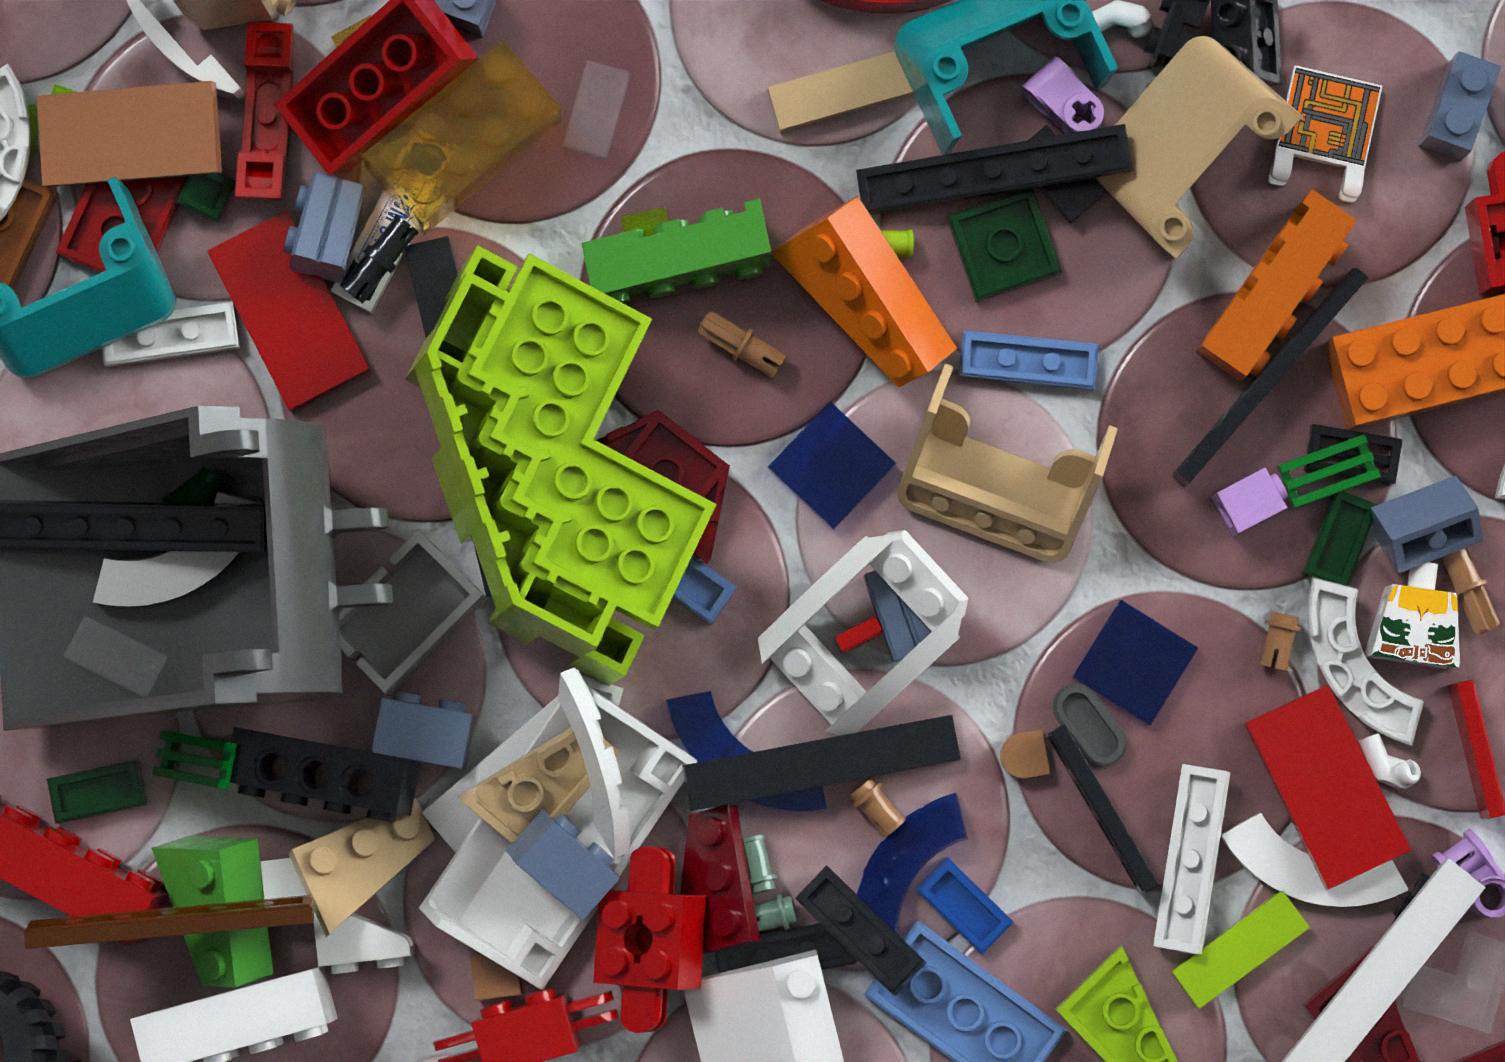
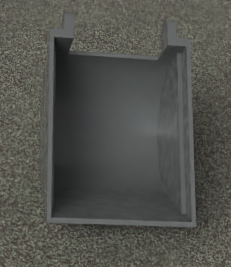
[0,406,393,731]

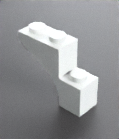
[260,858,415,974]

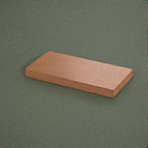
[36,81,222,187]

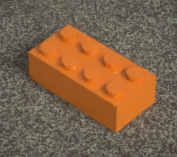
[1324,294,1505,430]

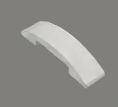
[127,0,245,103]

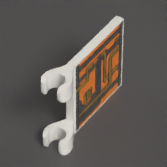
[1268,65,1382,203]

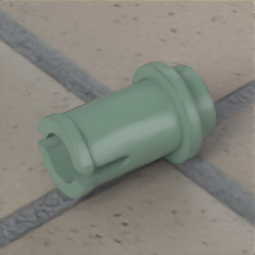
[743,834,778,894]
[754,893,798,932]

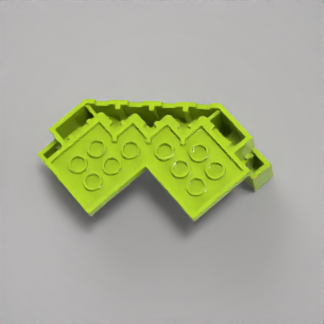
[405,245,717,686]

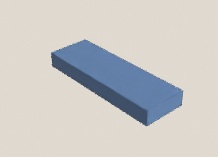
[958,330,1099,391]

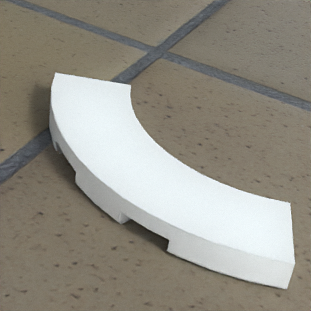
[0,64,31,221]
[93,491,263,607]
[1308,577,1424,746]
[558,668,630,858]
[1221,813,1409,907]

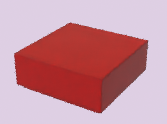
[834,616,883,654]

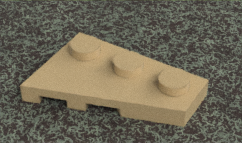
[458,727,621,843]
[288,798,435,937]

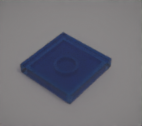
[768,401,896,530]
[1072,599,1198,726]

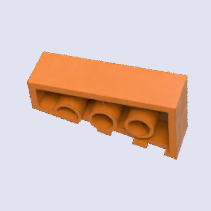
[1196,189,1358,382]
[771,196,957,388]

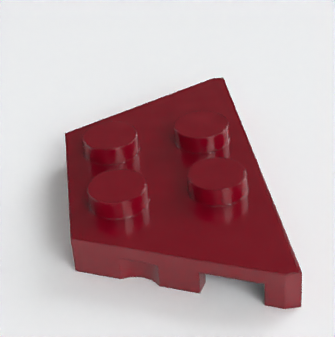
[596,410,730,564]

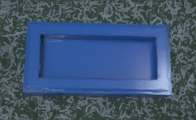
[916,857,1014,955]

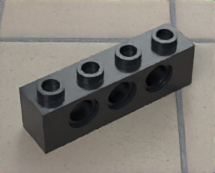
[230,727,421,823]

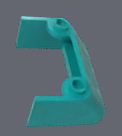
[894,0,1118,155]
[0,177,176,379]

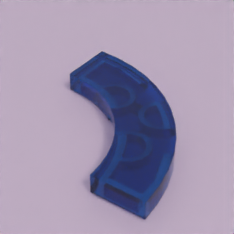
[666,691,827,811]
[854,793,969,962]

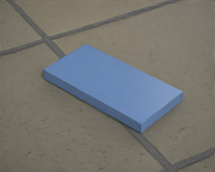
[864,920,1067,1062]

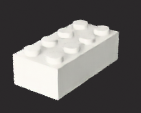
[130,966,338,1062]

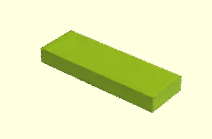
[1170,890,1310,1009]

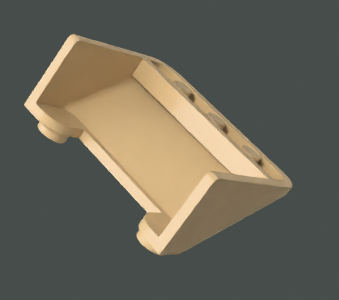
[1095,36,1303,259]

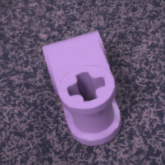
[1021,56,1104,134]
[1431,829,1505,918]

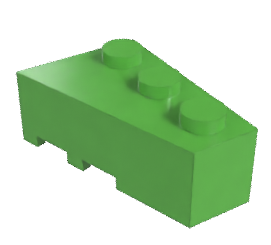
[151,836,274,988]

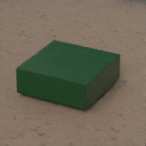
[174,173,236,222]

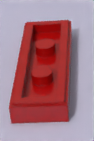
[1448,680,1505,819]

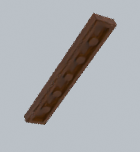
[24,895,314,949]

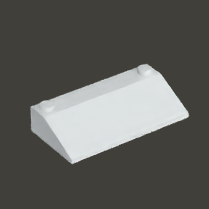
[419,686,698,990]
[684,949,844,1062]

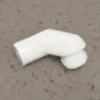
[1092,0,1152,38]
[1358,733,1421,789]

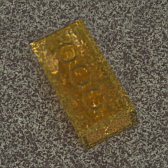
[363,40,562,235]

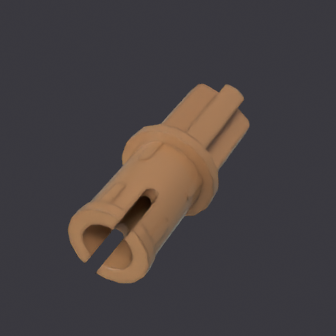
[698,311,787,379]
[1440,548,1499,635]

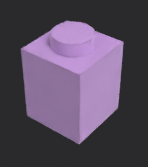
[1211,467,1288,537]

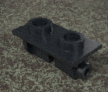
[1144,0,1210,69]

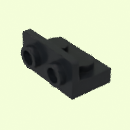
[1211,0,1282,87]

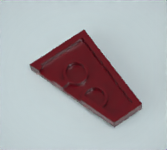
[680,804,760,955]

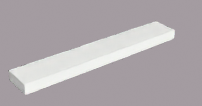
[1281,857,1486,1062]

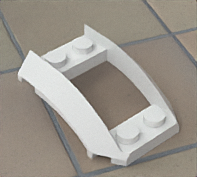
[758,530,968,736]

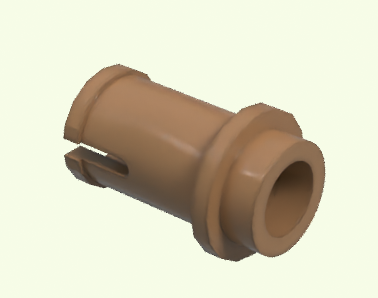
[1259,611,1301,671]
[849,777,906,838]

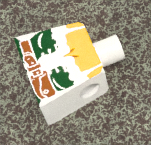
[1365,562,1460,670]

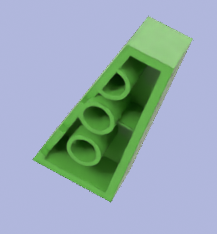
[582,198,771,304]

